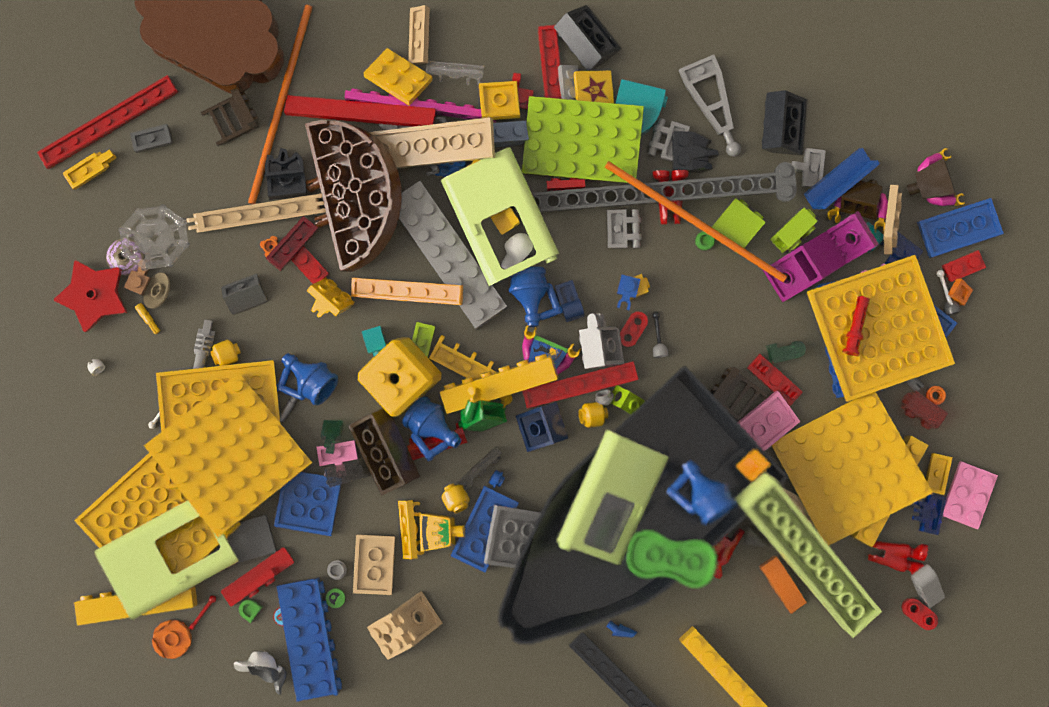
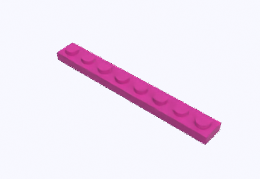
[344,89,496,123]

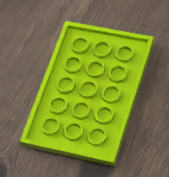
[522,96,644,183]

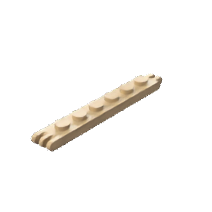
[187,193,326,233]

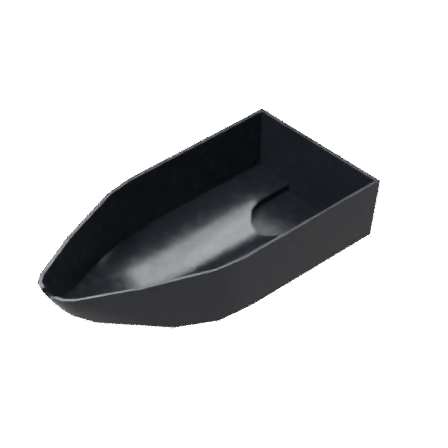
[498,365,789,644]

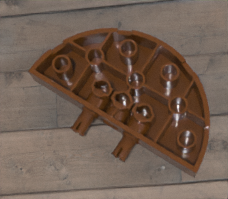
[305,120,402,272]

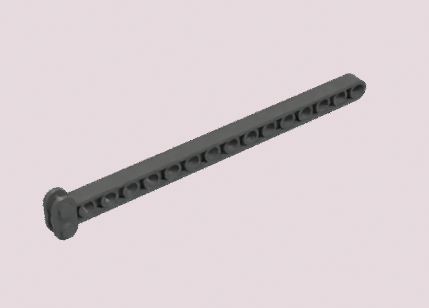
[513,162,796,214]

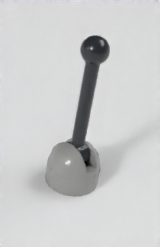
[652,311,669,358]

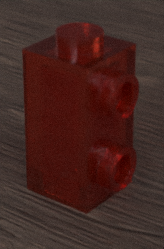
[901,391,948,430]

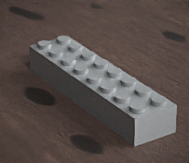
[399,181,507,330]

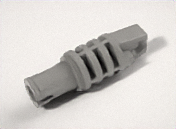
[193,319,215,369]

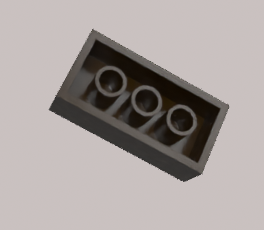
[348,408,421,496]

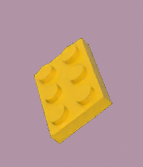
[364,48,432,106]

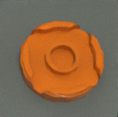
[152,620,192,659]

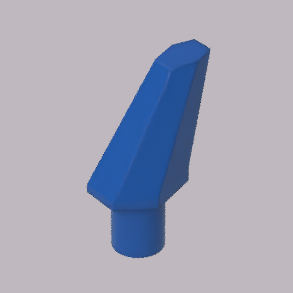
[606,620,637,638]

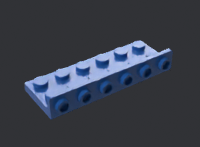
[277,577,342,701]

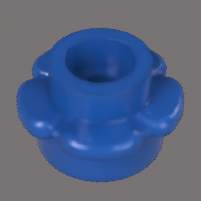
[488,470,505,488]

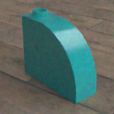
[615,79,668,136]

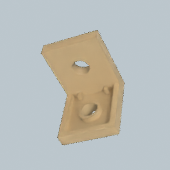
[367,591,443,659]

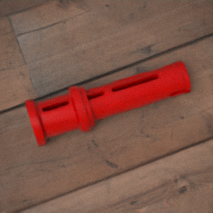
[842,296,870,356]

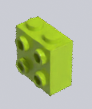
[712,198,765,248]
[769,208,817,253]

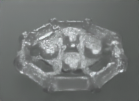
[118,204,190,271]

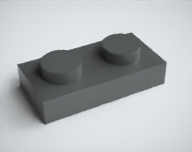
[130,124,173,153]

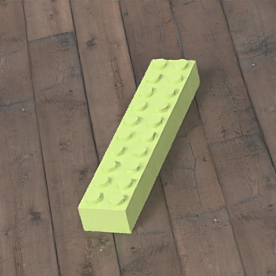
[735,472,882,638]

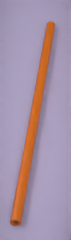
[248,5,312,204]
[605,161,787,282]

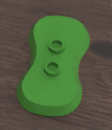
[627,530,717,588]

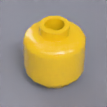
[210,340,241,366]
[578,402,608,428]
[441,483,470,513]

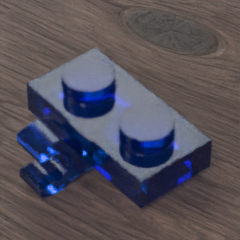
[880,232,923,264]

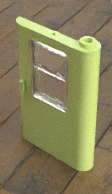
[557,430,669,565]

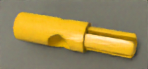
[134,303,160,334]

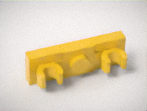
[398,500,424,559]

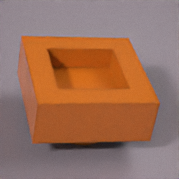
[948,279,973,306]

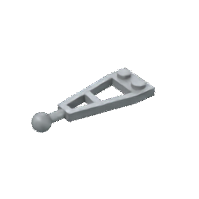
[679,55,741,157]

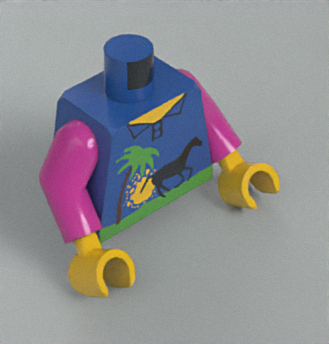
[522,325,581,375]

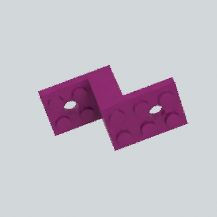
[763,212,879,302]

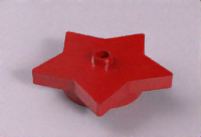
[54,260,127,332]

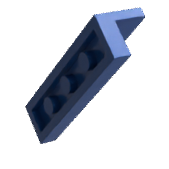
[804,148,880,209]

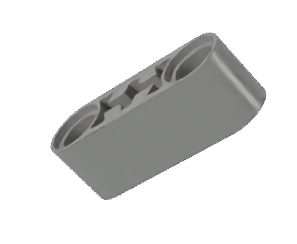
[910,564,945,609]

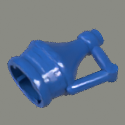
[508,267,563,327]
[276,353,338,406]
[402,396,462,461]
[667,461,737,525]

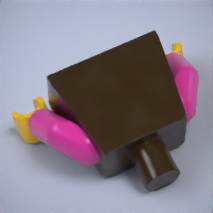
[907,148,965,206]
[828,179,888,234]

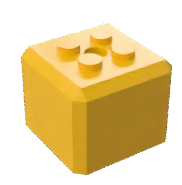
[358,337,441,416]

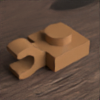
[124,260,152,296]

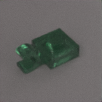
[320,420,344,454]

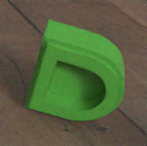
[239,599,263,623]

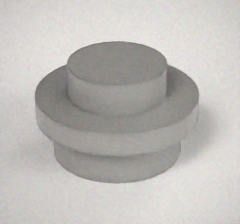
[595,389,614,406]
[327,560,347,580]

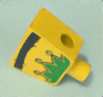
[420,513,465,551]

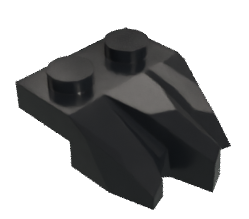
[672,131,719,172]
[265,148,307,200]

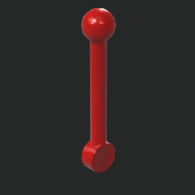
[189,595,216,630]

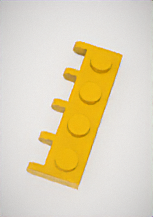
[429,335,496,380]

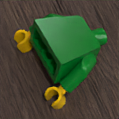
[458,386,513,432]

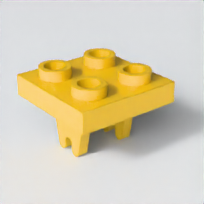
[307,277,355,317]

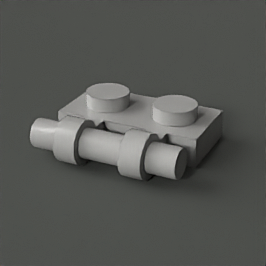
[648,118,690,162]
[607,209,642,249]

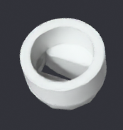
[88,359,105,376]

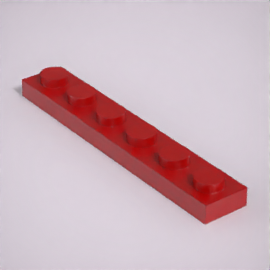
[522,361,638,409]

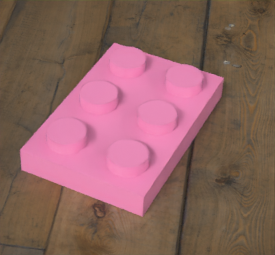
[738,391,801,451]
[940,461,998,529]

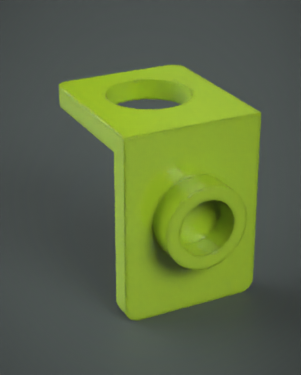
[611,386,645,415]

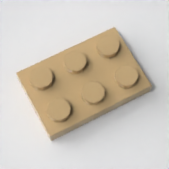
[884,185,902,255]
[353,534,395,595]

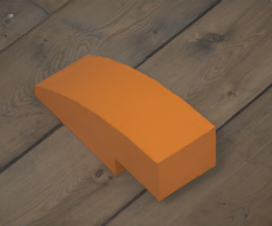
[759,555,807,614]

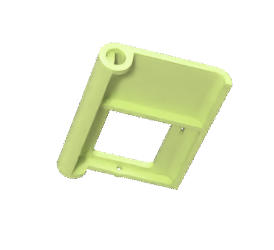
[441,147,559,286]
[95,500,239,620]

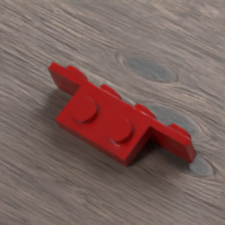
[221,547,295,606]

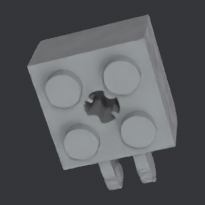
[579,313,624,369]

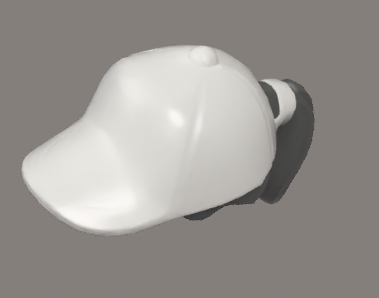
[501,233,536,269]
[234,651,287,695]

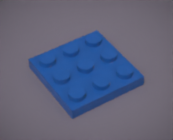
[274,472,342,536]

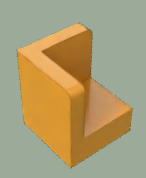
[736,450,770,481]

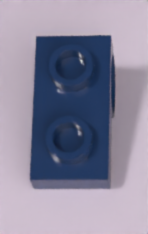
[554,280,585,323]

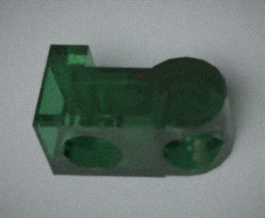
[766,341,806,364]

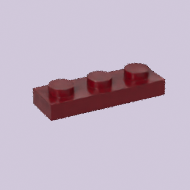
[266,216,318,271]

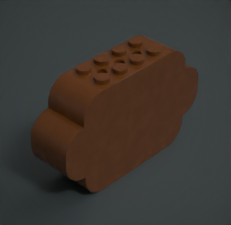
[134,0,285,94]

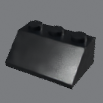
[554,5,622,71]
[762,90,807,155]

